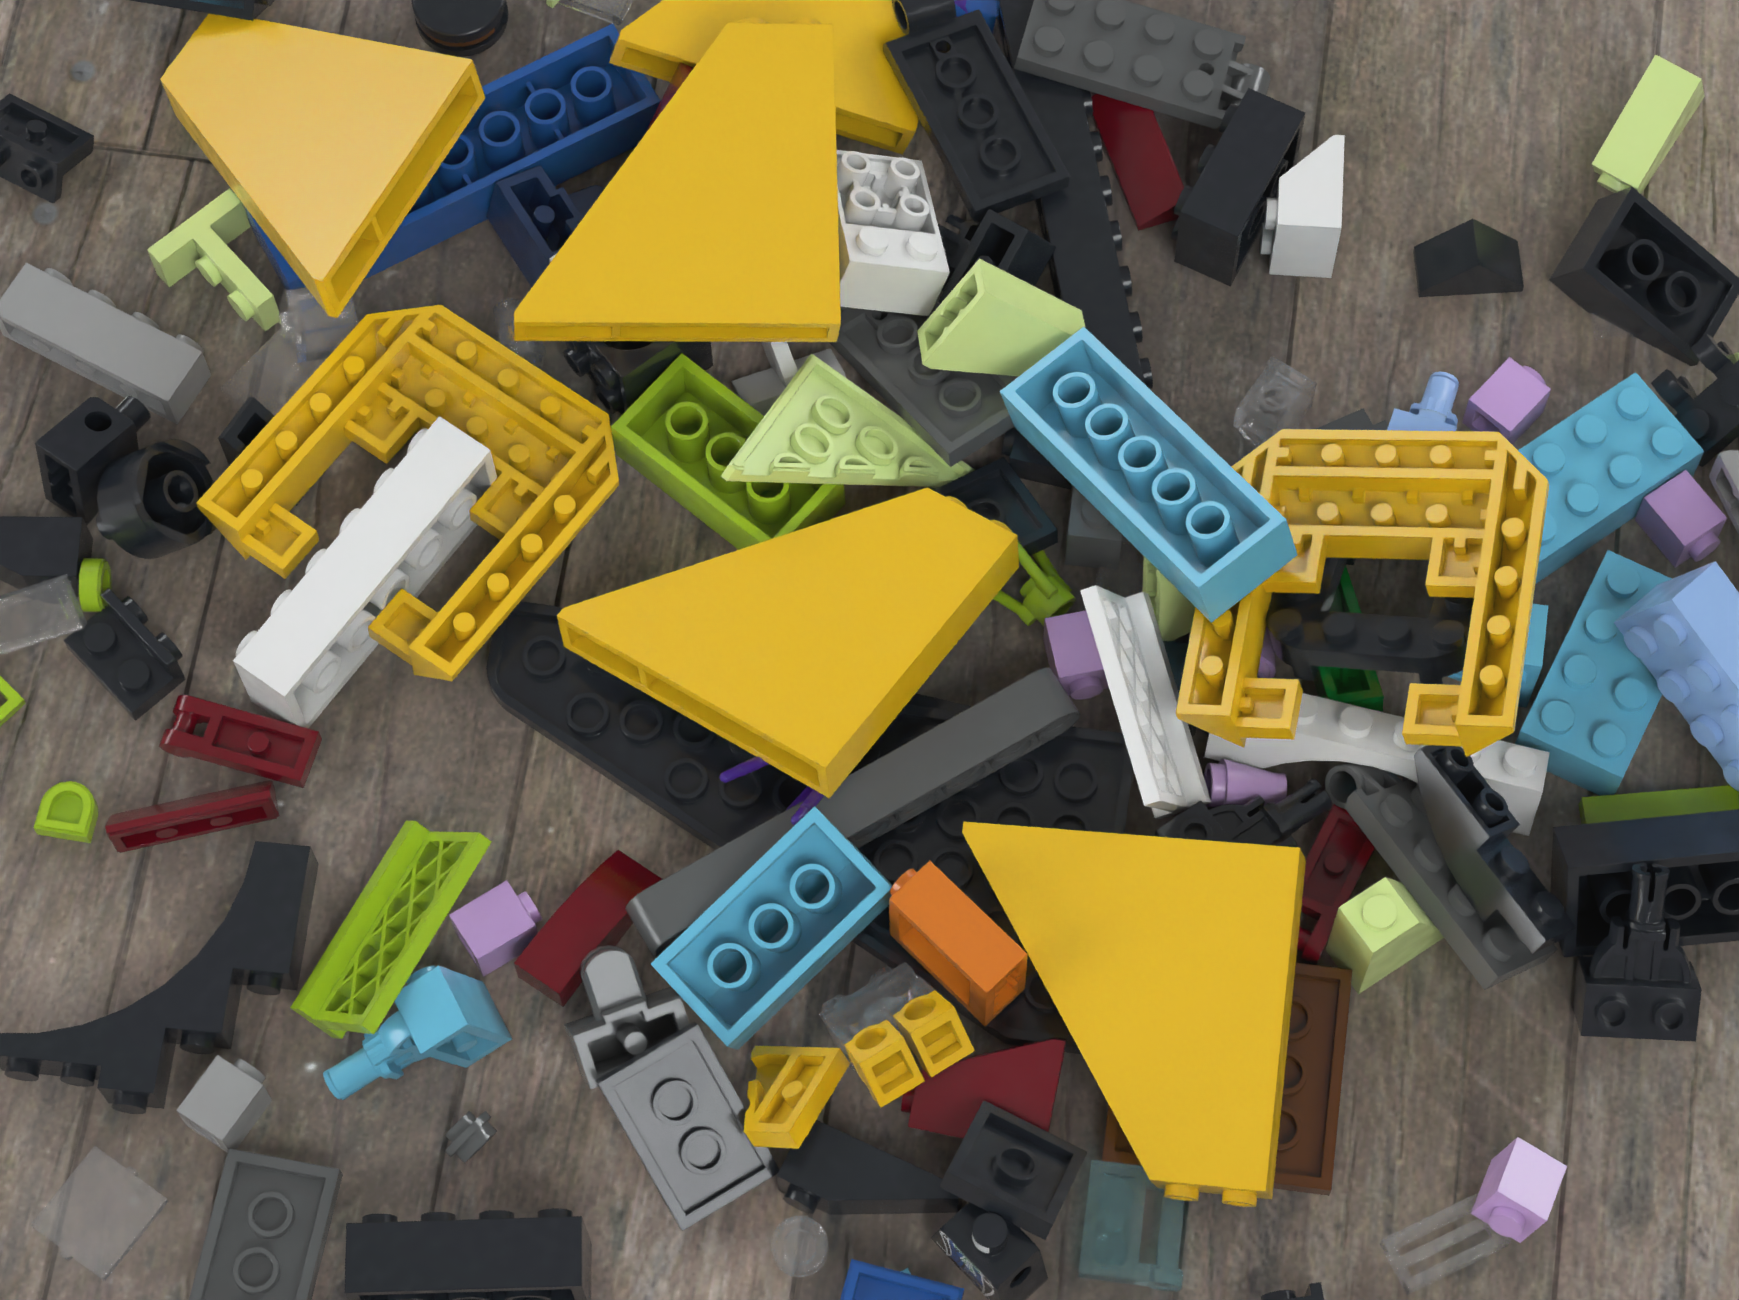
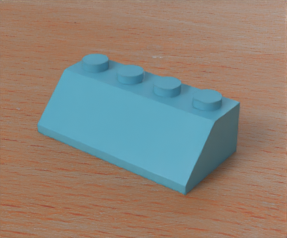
[651,806,892,1050]

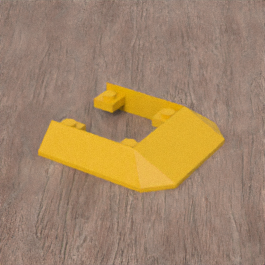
[196,305,619,681]
[1175,429,1549,757]

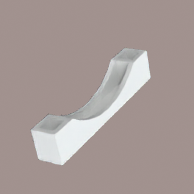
[1204,693,1550,836]

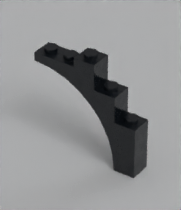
[0,841,319,1114]

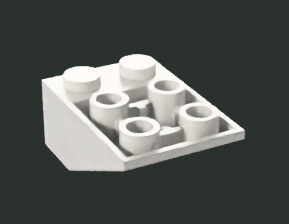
[837,150,950,316]

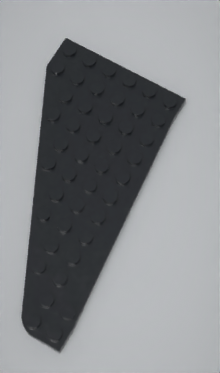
[486,601,1133,1054]

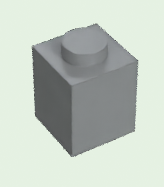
[176,1055,272,1153]

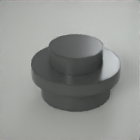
[445,1111,497,1163]

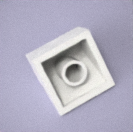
[1260,135,1345,278]

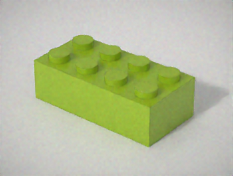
[611,353,845,550]

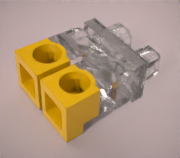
[819,962,975,1108]

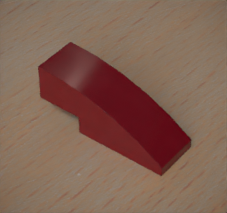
[514,850,663,1007]

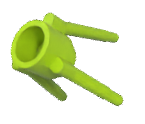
[993,542,1076,626]

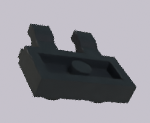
[1651,334,1739,467]

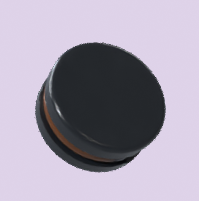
[411,0,509,57]

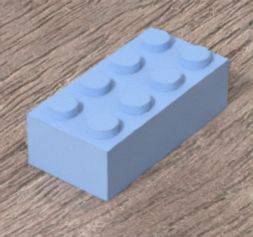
[1614,561,1739,791]

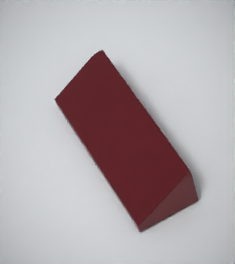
[1091,94,1184,231]
[105,780,280,853]

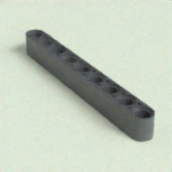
[625,668,1081,958]

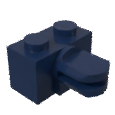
[486,165,605,287]

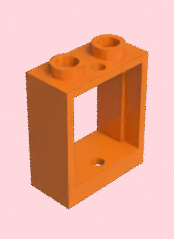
[889,861,1028,1026]

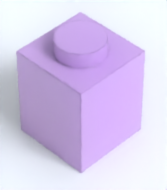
[1462,357,1551,445]
[1635,470,1727,568]
[1043,610,1109,700]
[449,880,542,977]
[1471,1137,1567,1243]

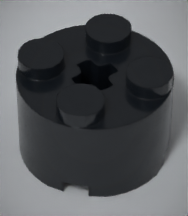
[96,439,217,559]

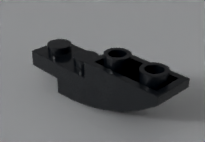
[1414,745,1576,954]

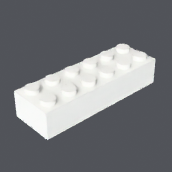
[233,416,497,728]

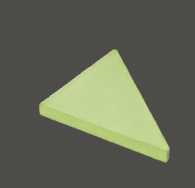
[721,354,975,487]

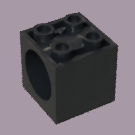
[563,341,713,414]

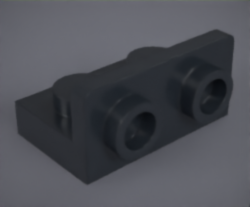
[0,93,94,203]
[63,588,186,721]

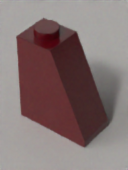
[901,1037,1067,1138]

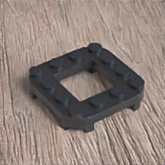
[1266,558,1474,684]

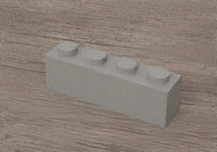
[0,263,211,425]

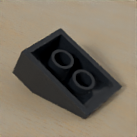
[1549,187,1739,366]

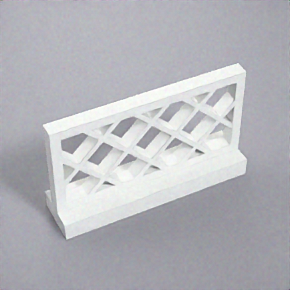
[1080,585,1212,819]

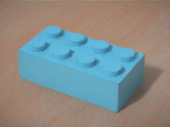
[1518,372,1704,584]
[1515,550,1672,796]

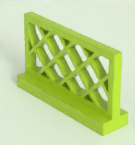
[290,820,492,1039]

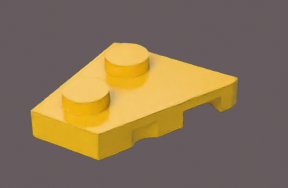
[744,1045,850,1149]

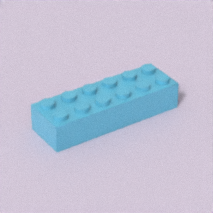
[1000,327,1298,623]

